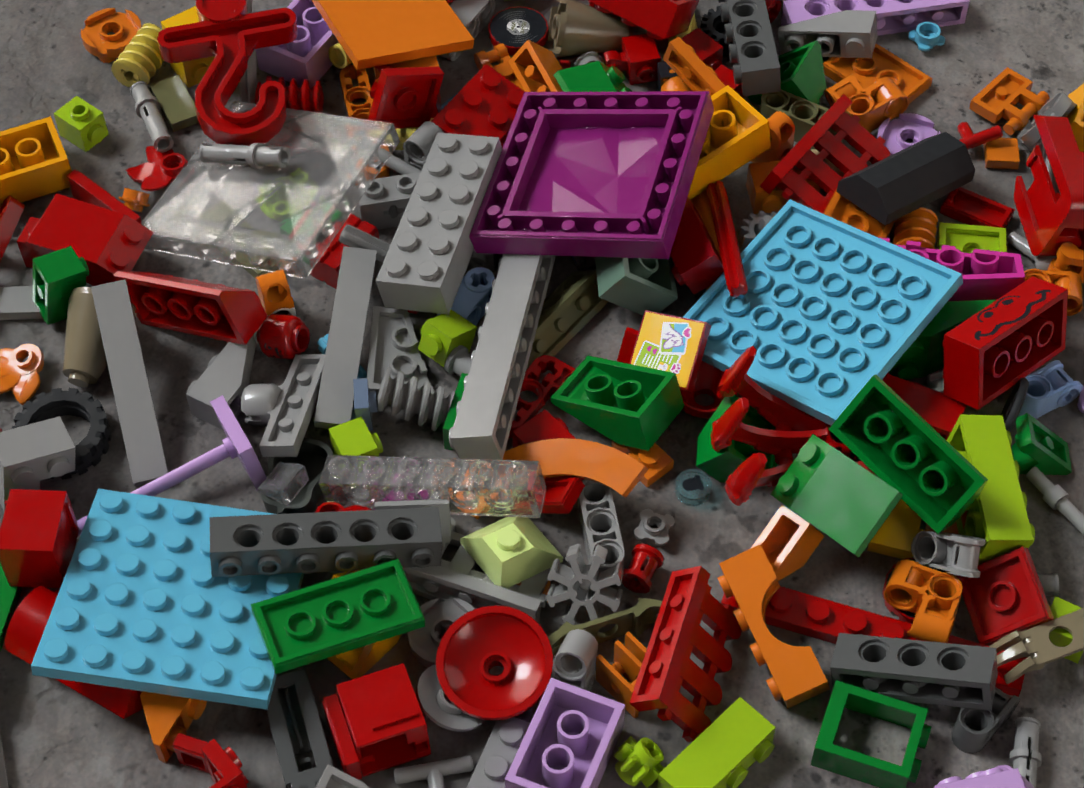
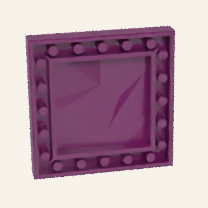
[469,91,714,259]

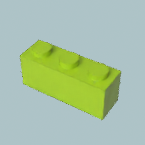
[657,697,776,788]

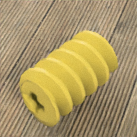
[111,23,164,87]

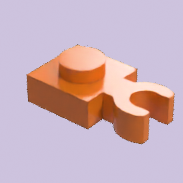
[611,440,674,488]

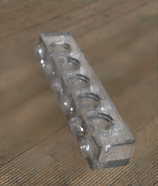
[319,455,547,518]

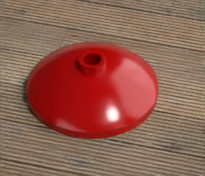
[436,605,553,721]

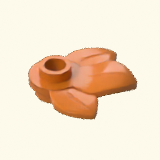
[0,343,44,405]

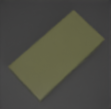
[149,75,199,132]

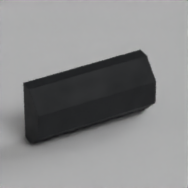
[836,132,975,225]

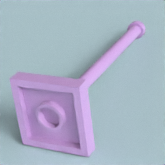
[77,395,268,536]

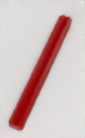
[707,180,748,298]

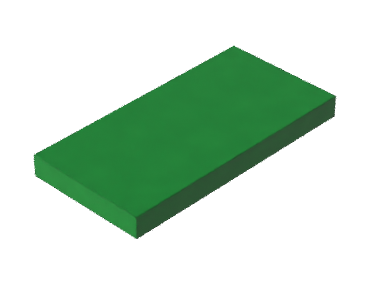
[251,559,425,675]

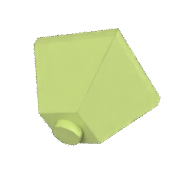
[460,510,563,589]

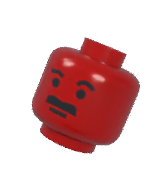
[256,314,310,360]

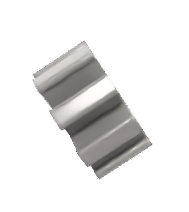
[546,544,624,625]

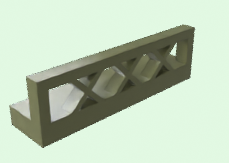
[526,270,609,370]

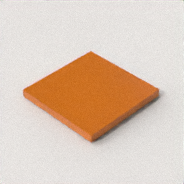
[311,0,474,70]

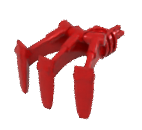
[711,346,858,506]

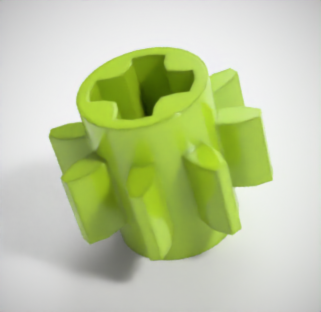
[614,736,664,788]

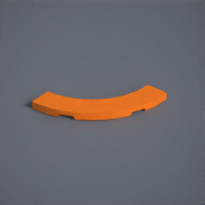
[449,438,648,520]

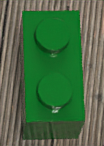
[32,246,89,325]

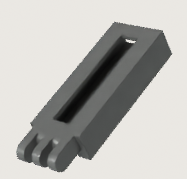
[266,668,333,788]

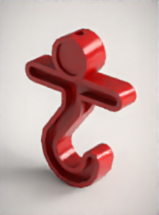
[157,0,298,146]

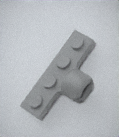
[241,354,325,457]

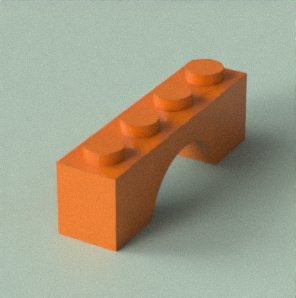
[717,544,830,709]

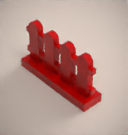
[760,94,890,213]
[629,566,742,742]

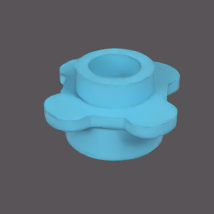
[909,22,945,51]

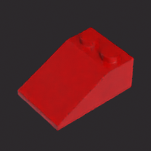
[24,193,154,286]

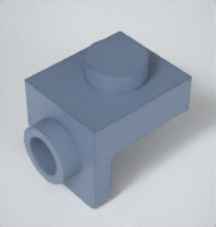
[351,378,378,431]

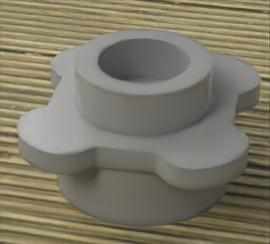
[634,509,675,547]

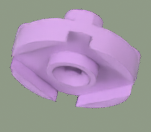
[877,113,940,156]

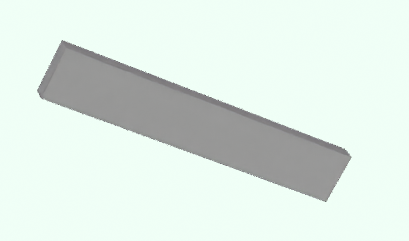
[314,246,377,429]
[91,279,168,487]

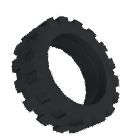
[11,388,112,480]

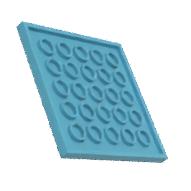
[683,200,963,425]
[31,489,304,710]

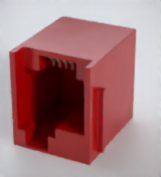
[0,489,79,588]
[336,663,431,777]

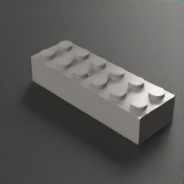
[375,132,502,315]

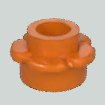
[118,188,150,212]

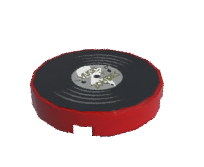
[488,6,548,56]

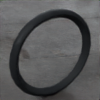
[1001,378,1029,432]

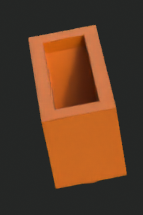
[750,505,824,581]

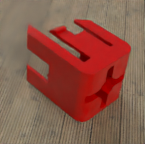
[1013,115,1084,256]

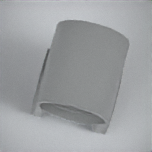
[911,531,986,578]
[551,629,598,692]

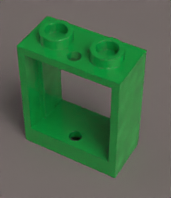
[811,680,932,788]

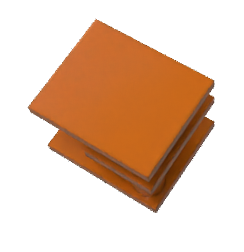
[596,631,647,719]

